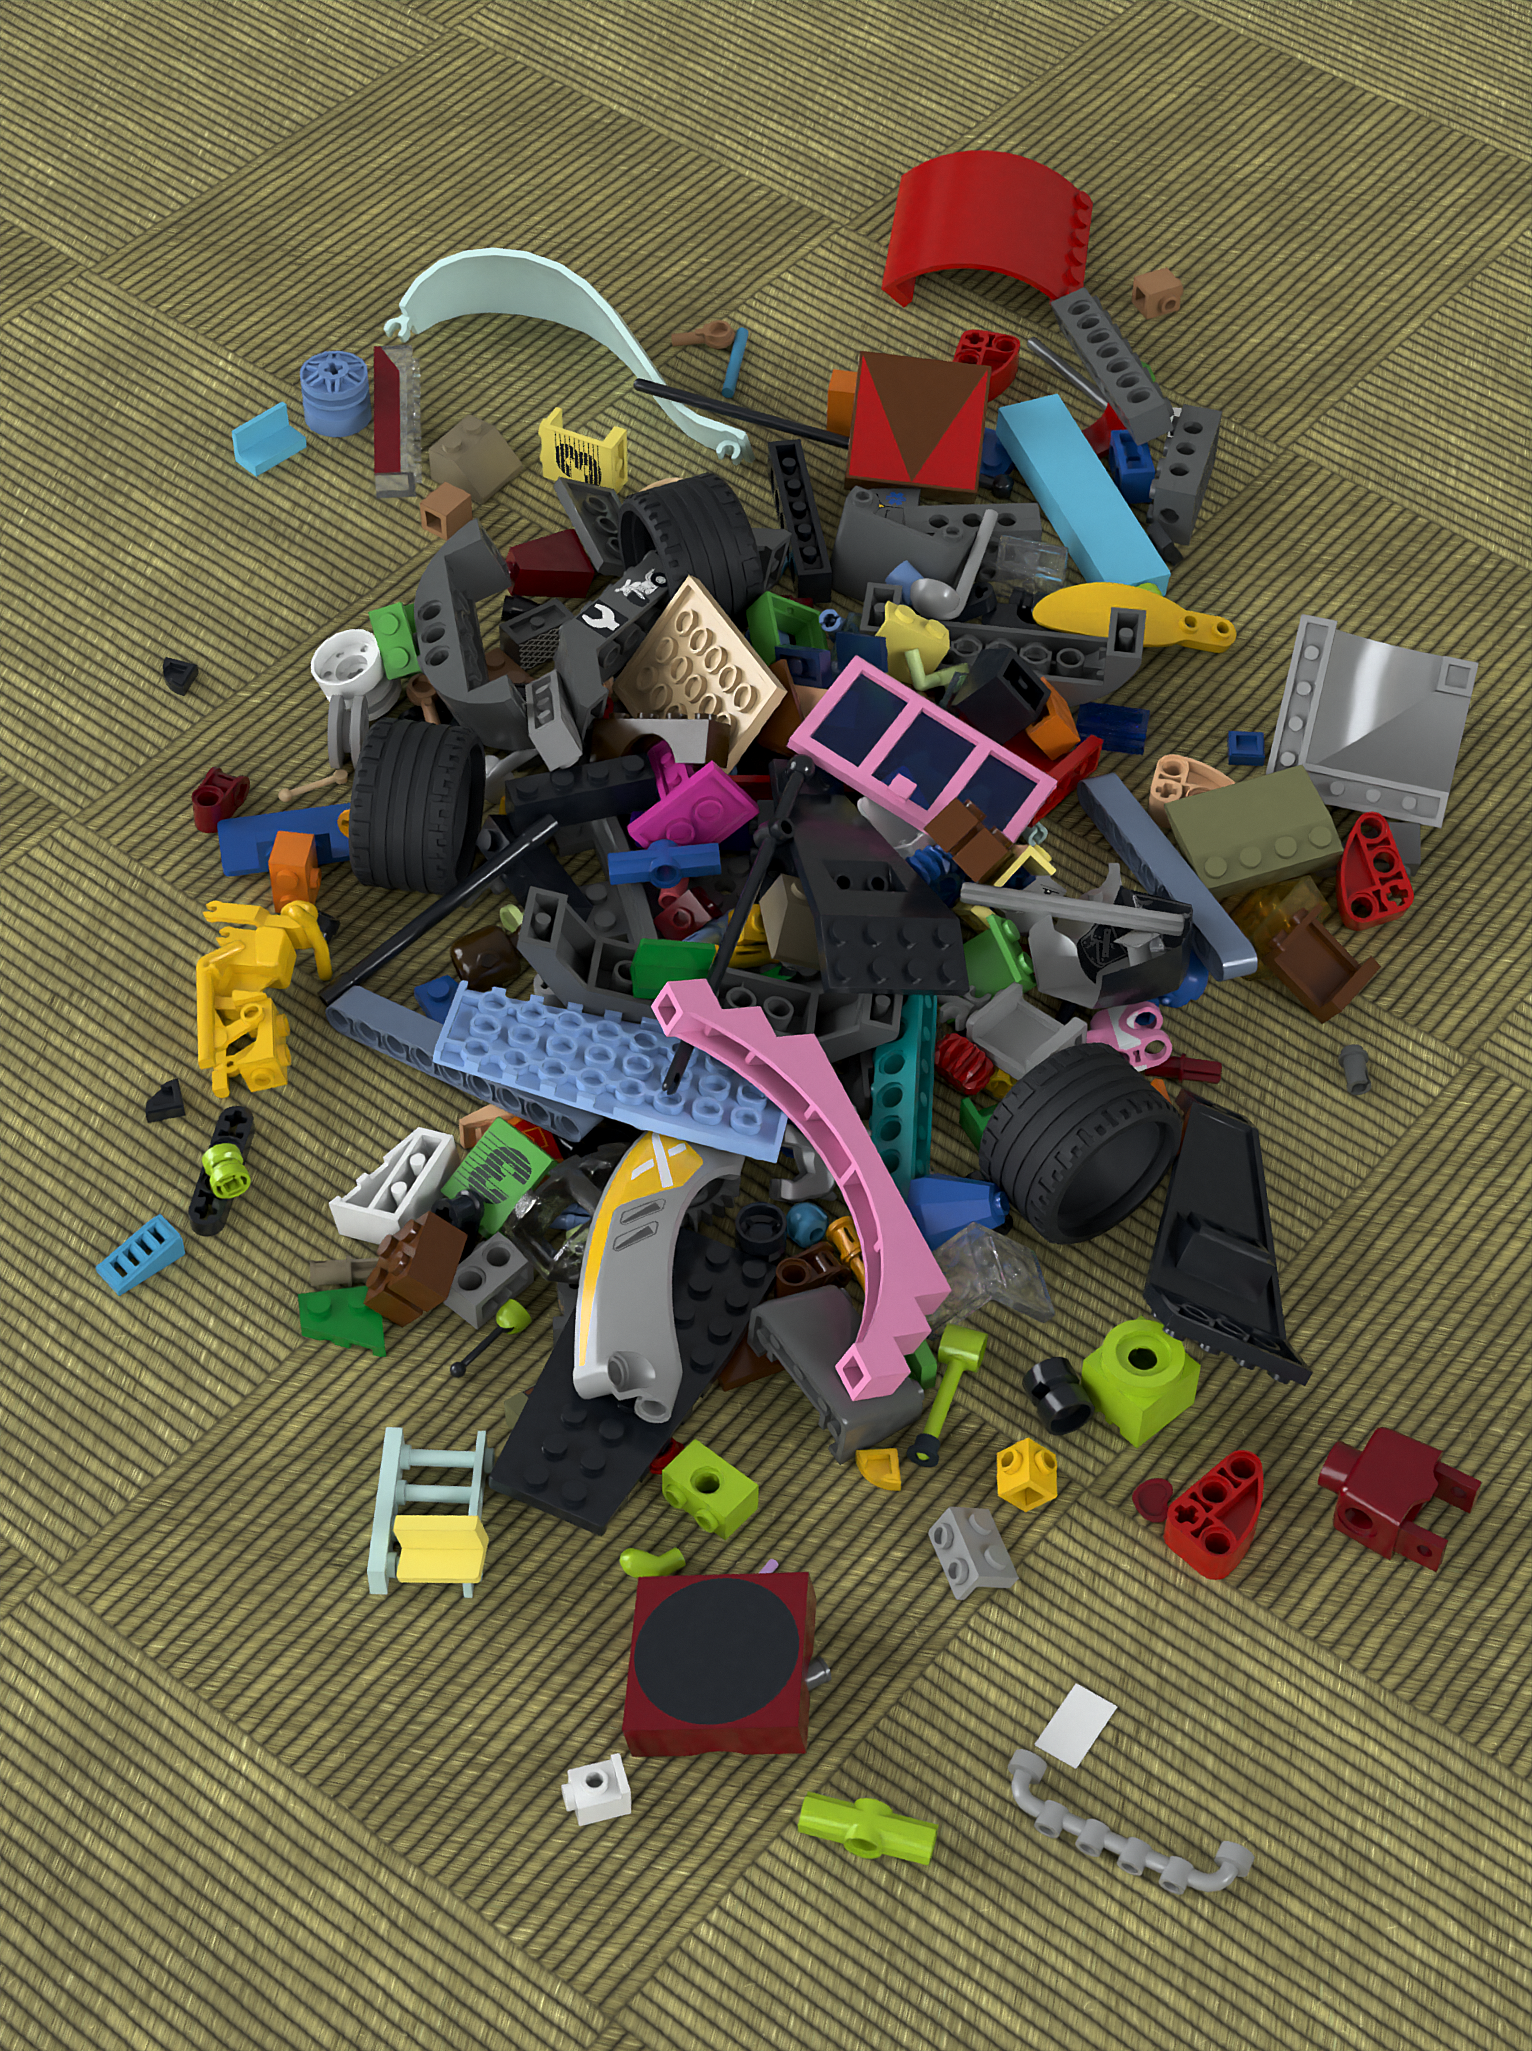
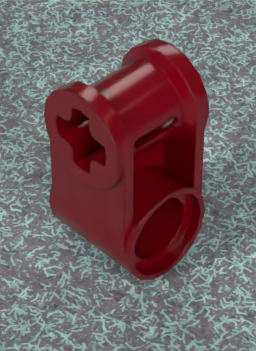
[191,766,250,833]

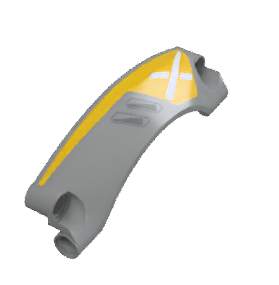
[573,1130,745,1423]

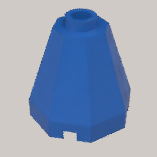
[906,1173,1010,1257]

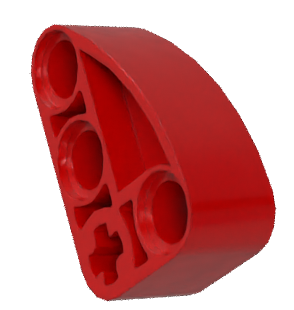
[952,329,1020,402]
[1335,811,1414,931]
[1163,1450,1264,1580]

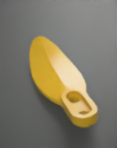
[1032,582,1237,653]

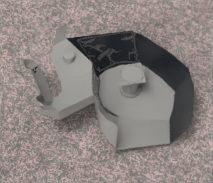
[996,863,1193,1009]

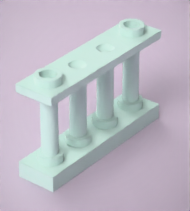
[367,1427,495,1598]

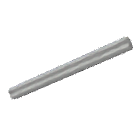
[960,882,1185,936]

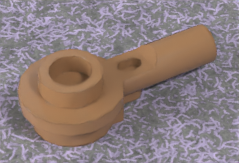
[671,320,735,349]
[406,673,441,725]

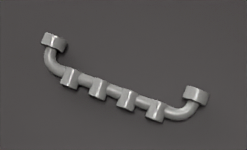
[1008,1749,1255,1895]

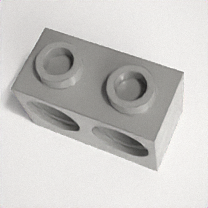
[443,1232,534,1330]

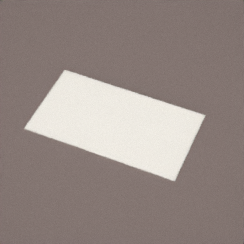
[1034,1683,1117,1769]

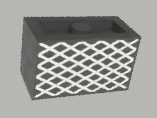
[499,598,575,671]

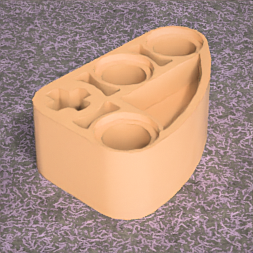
[1147,754,1235,829]

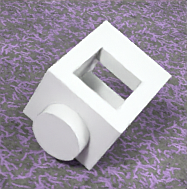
[561,1753,631,1826]

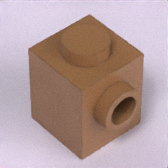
[1131,267,1183,320]
[420,482,473,541]

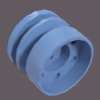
[300,351,372,437]

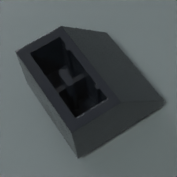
[951,647,1052,746]

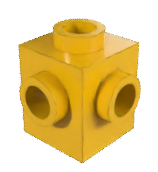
[996,1438,1057,1512]

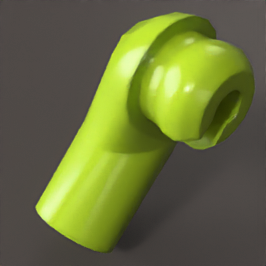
[619,1547,686,1579]

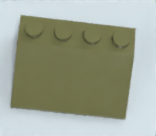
[1164,764,1344,900]

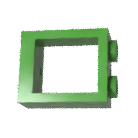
[746,591,829,685]

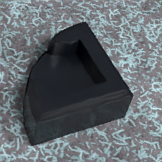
[163,657,199,696]
[145,1078,186,1123]

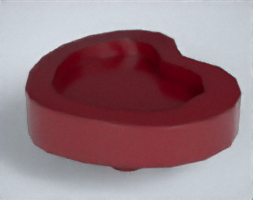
[1132,1478,1173,1523]

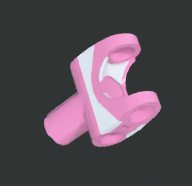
[1086,1001,1172,1071]

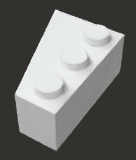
[329,1127,461,1245]

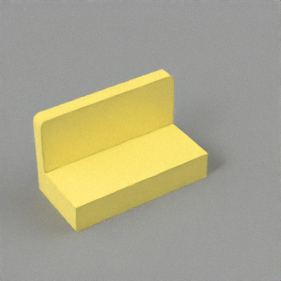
[393,1515,489,1583]

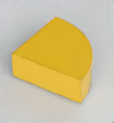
[855,1448,901,1491]

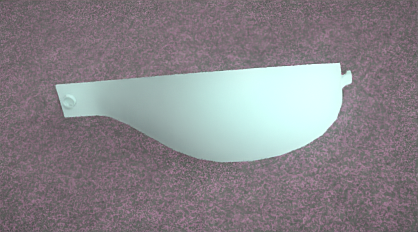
[384,247,755,466]

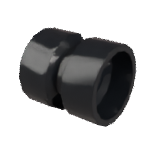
[735,1202,787,1266]
[1022,1357,1095,1436]

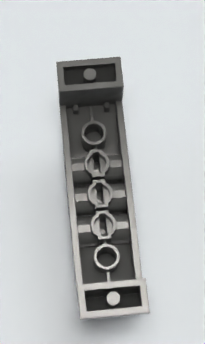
[413,518,536,750]
[859,582,1146,707]

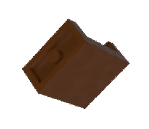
[1261,903,1381,1024]

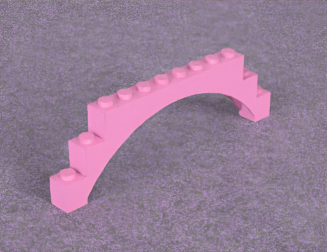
[651,979,952,1401]

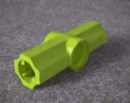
[798,1791,939,1866]

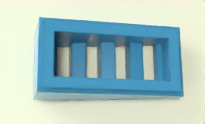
[95,1214,185,1296]

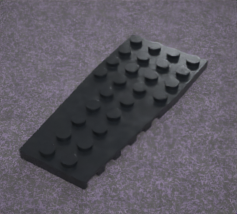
[489,1226,777,1536]

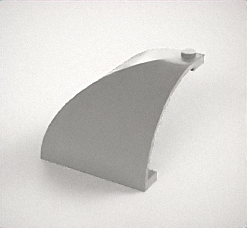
[1266,614,1479,828]

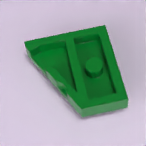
[298,1286,386,1357]

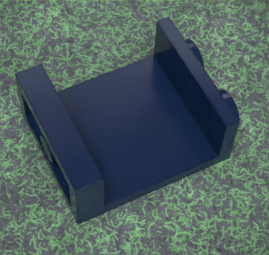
[774,631,888,688]

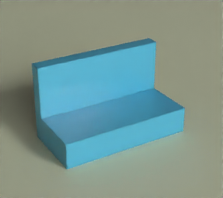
[231,401,307,477]

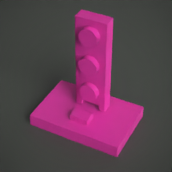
[627,740,760,850]

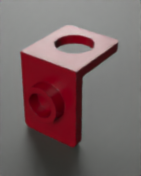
[653,886,723,941]

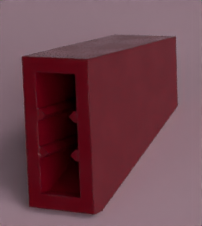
[505,529,595,598]

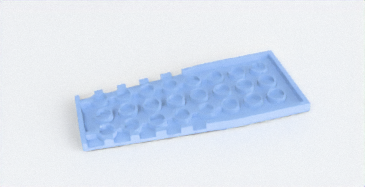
[433,980,788,1163]

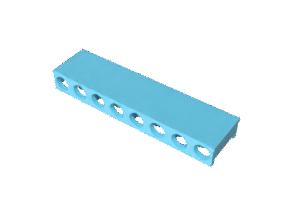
[995,393,1171,596]

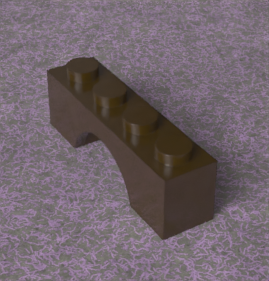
[590,712,731,768]

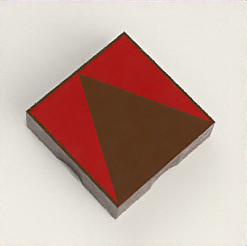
[843,351,992,504]

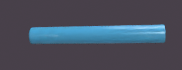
[721,328,749,398]

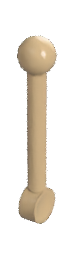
[278,769,348,802]

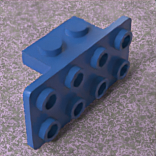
[217,803,350,877]

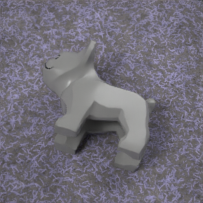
[769,1104,872,1203]

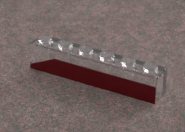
[374,345,422,498]

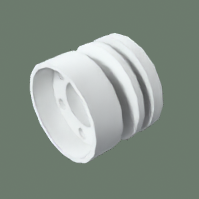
[311,629,401,721]

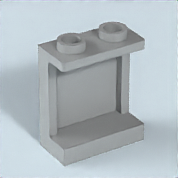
[966,981,1087,1081]

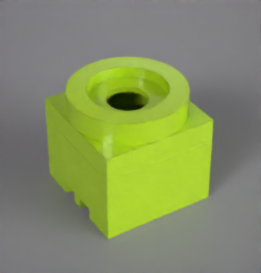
[1080,1315,1201,1448]

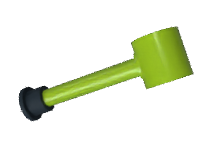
[906,1323,988,1467]

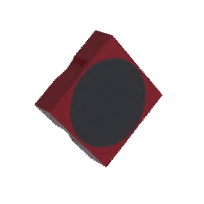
[622,1572,817,1757]

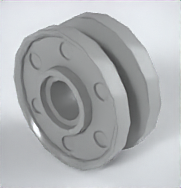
[328,695,369,769]

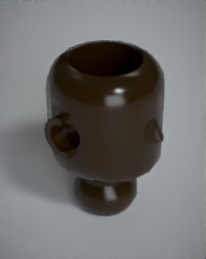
[449,924,524,992]

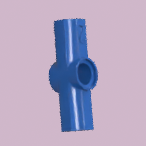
[608,839,721,889]

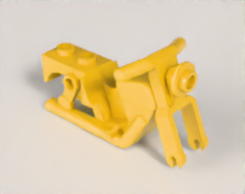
[196,900,333,1098]

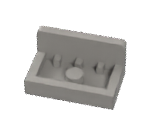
[928,1506,1019,1600]

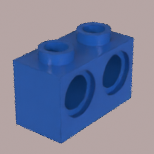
[1108,430,1155,504]

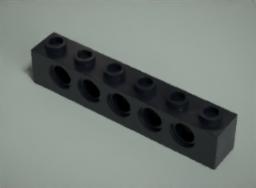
[767,439,832,604]

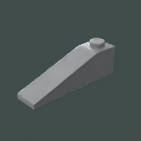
[525,669,583,771]

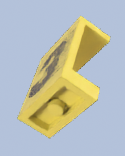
[538,407,628,494]

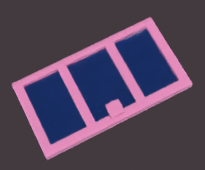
[787,655,1058,849]

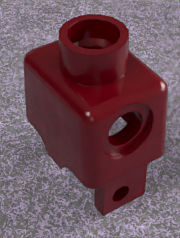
[1317,1427,1482,1572]

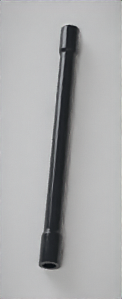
[317,813,560,1007]

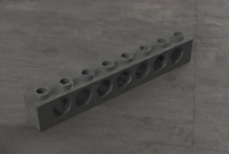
[1050,287,1175,446]

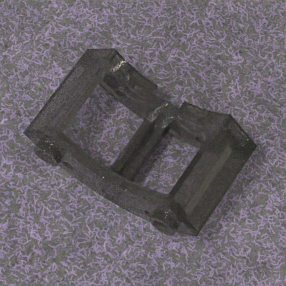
[501,1142,634,1285]

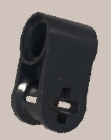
[431,1189,485,1265]

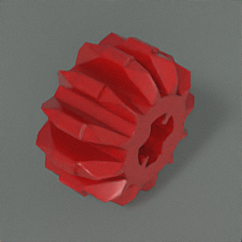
[934,1033,995,1096]

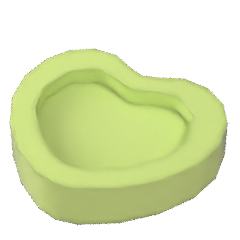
[500,904,524,933]

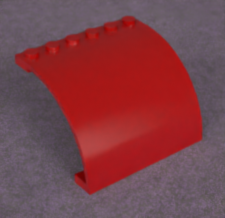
[881,150,1093,308]

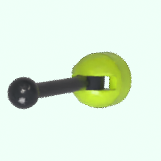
[450,1299,532,1378]

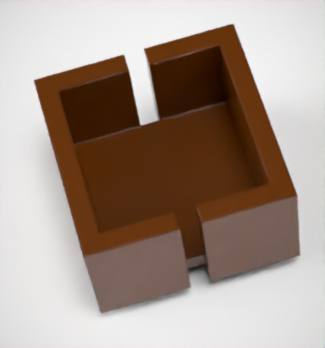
[923,797,1014,884]
[363,1210,468,1328]

